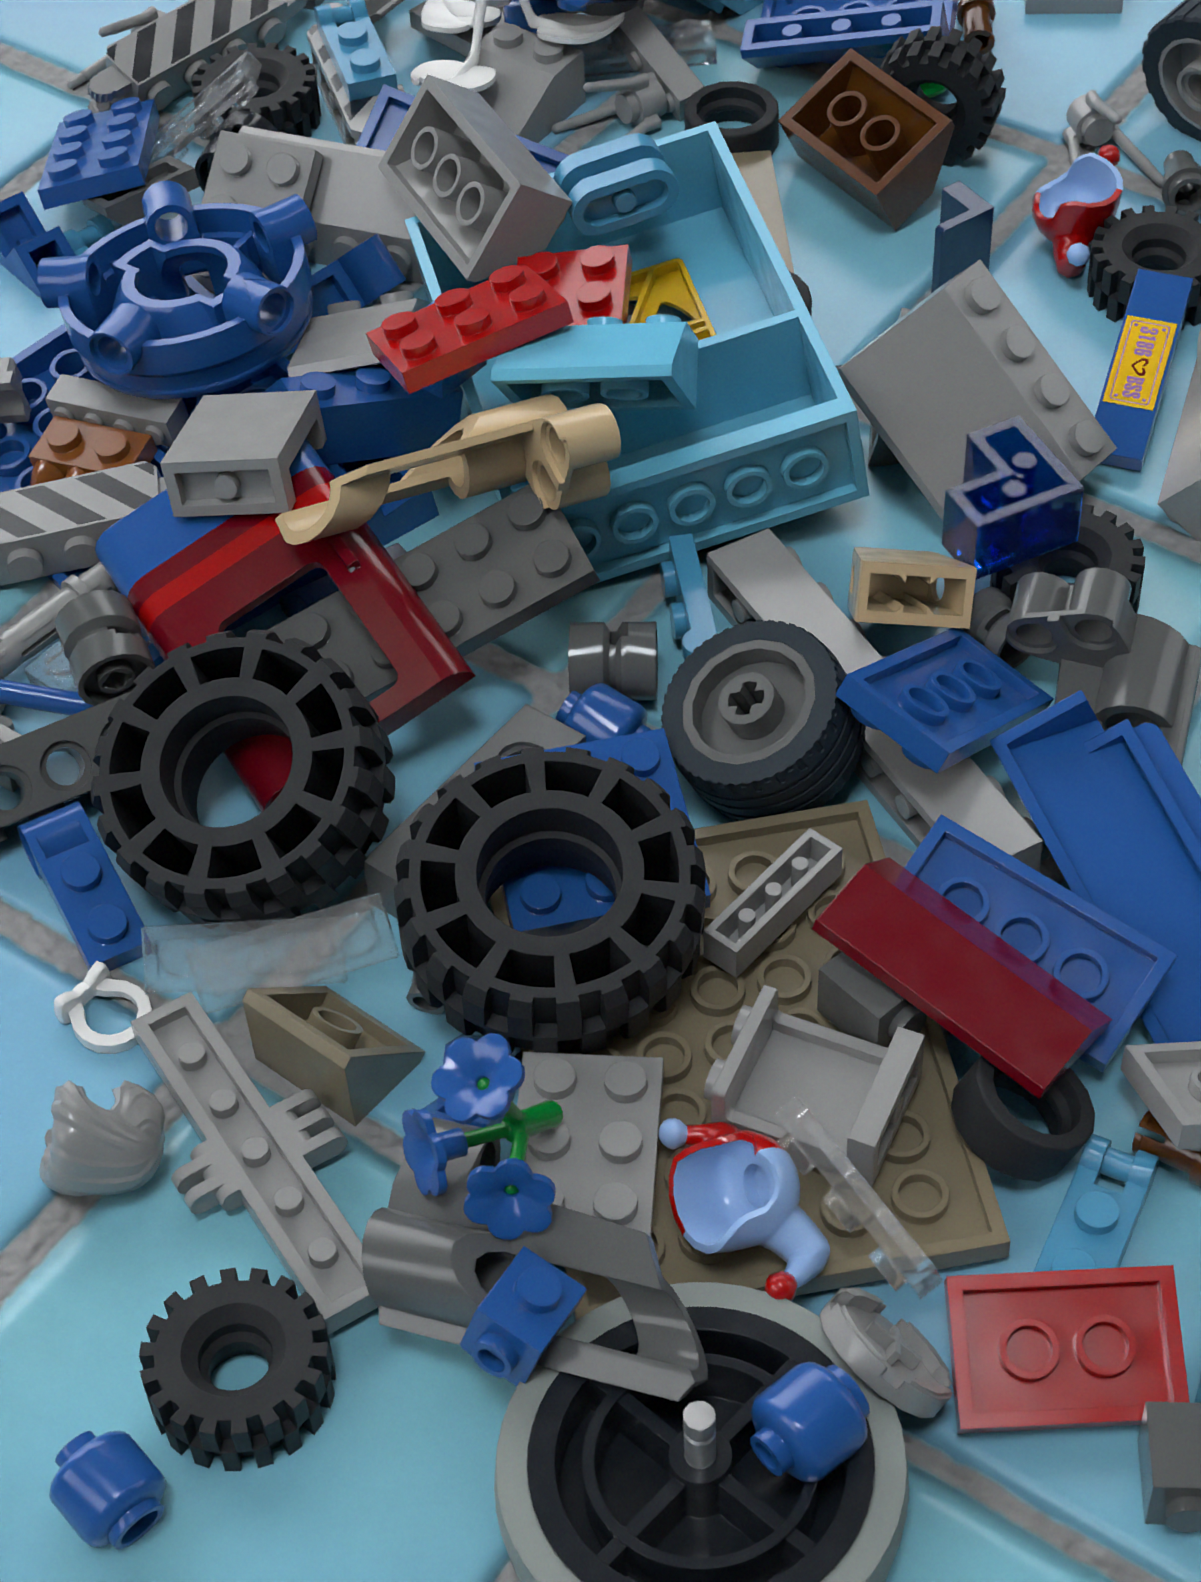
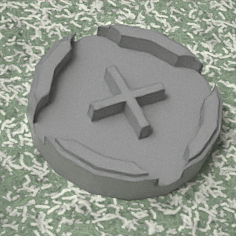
[819,1288,953,1418]

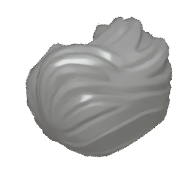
[39,1080,165,1197]

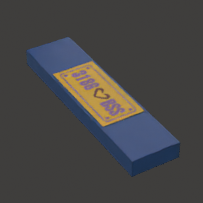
[1095,269,1193,472]

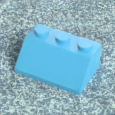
[491,314,698,411]

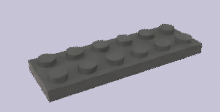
[266,484,600,743]

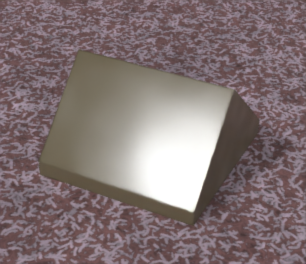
[242,986,425,1126]

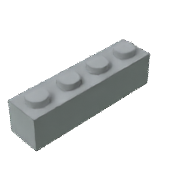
[611,6,704,122]
[45,374,189,447]
[703,828,843,978]

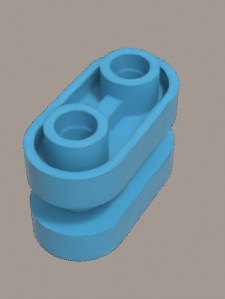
[554,133,679,236]

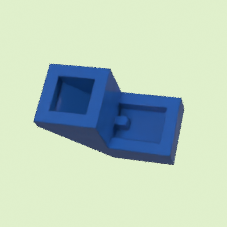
[0,191,75,297]

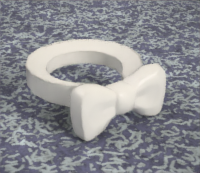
[54,961,152,1054]

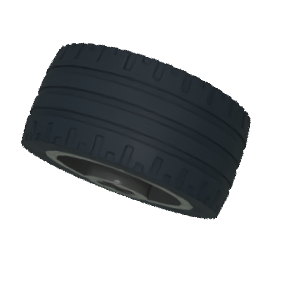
[661,620,866,821]

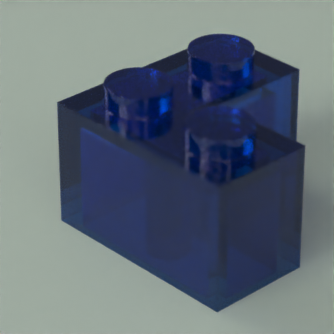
[942,415,1084,580]

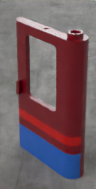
[95,438,476,812]

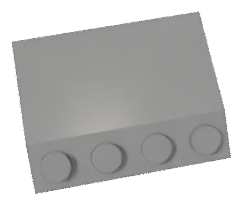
[837,260,1117,561]

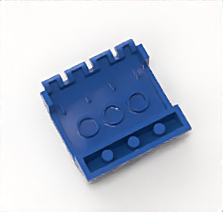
[740,0,958,68]

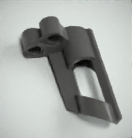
[1005,567,1201,765]
[361,1117,708,1401]

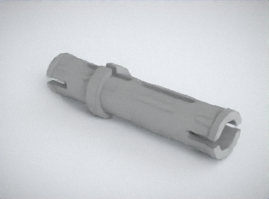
[0,561,119,680]

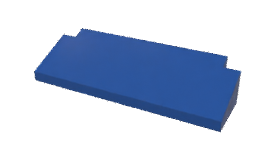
[989,690,1201,1044]

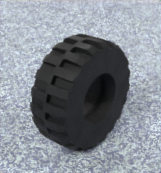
[91,629,396,931]
[394,747,706,1054]

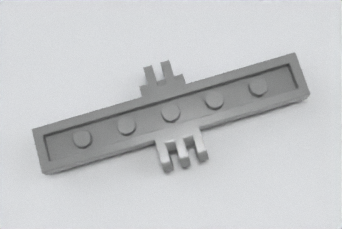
[130,992,379,1335]

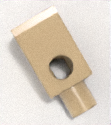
[848,547,977,629]

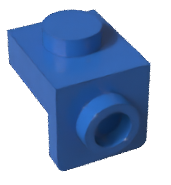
[460,1246,587,1386]

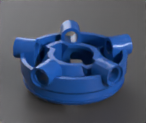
[37,180,318,399]

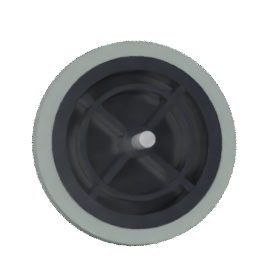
[494,1282,909,1582]

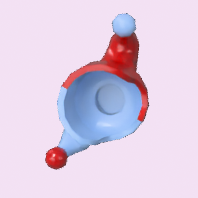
[1032,144,1123,278]
[658,1118,830,1301]

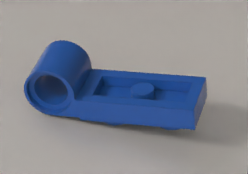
[284,233,406,357]
[17,801,154,971]

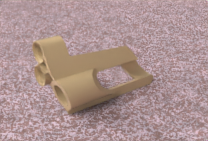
[275,393,621,545]

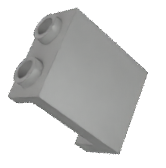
[160,390,327,517]
[704,985,925,1187]

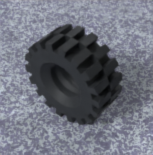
[880,26,1006,165]
[192,42,321,142]
[1087,205,1201,330]
[990,502,1146,614]
[139,1268,336,1471]

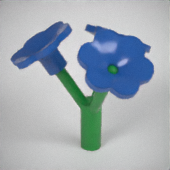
[402,1033,563,1240]

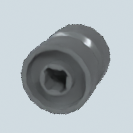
[55,590,155,706]
[568,622,658,701]

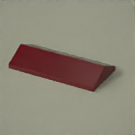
[812,857,1112,1099]

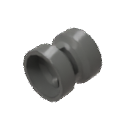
[961,586,1030,668]

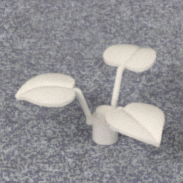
[411,0,625,92]

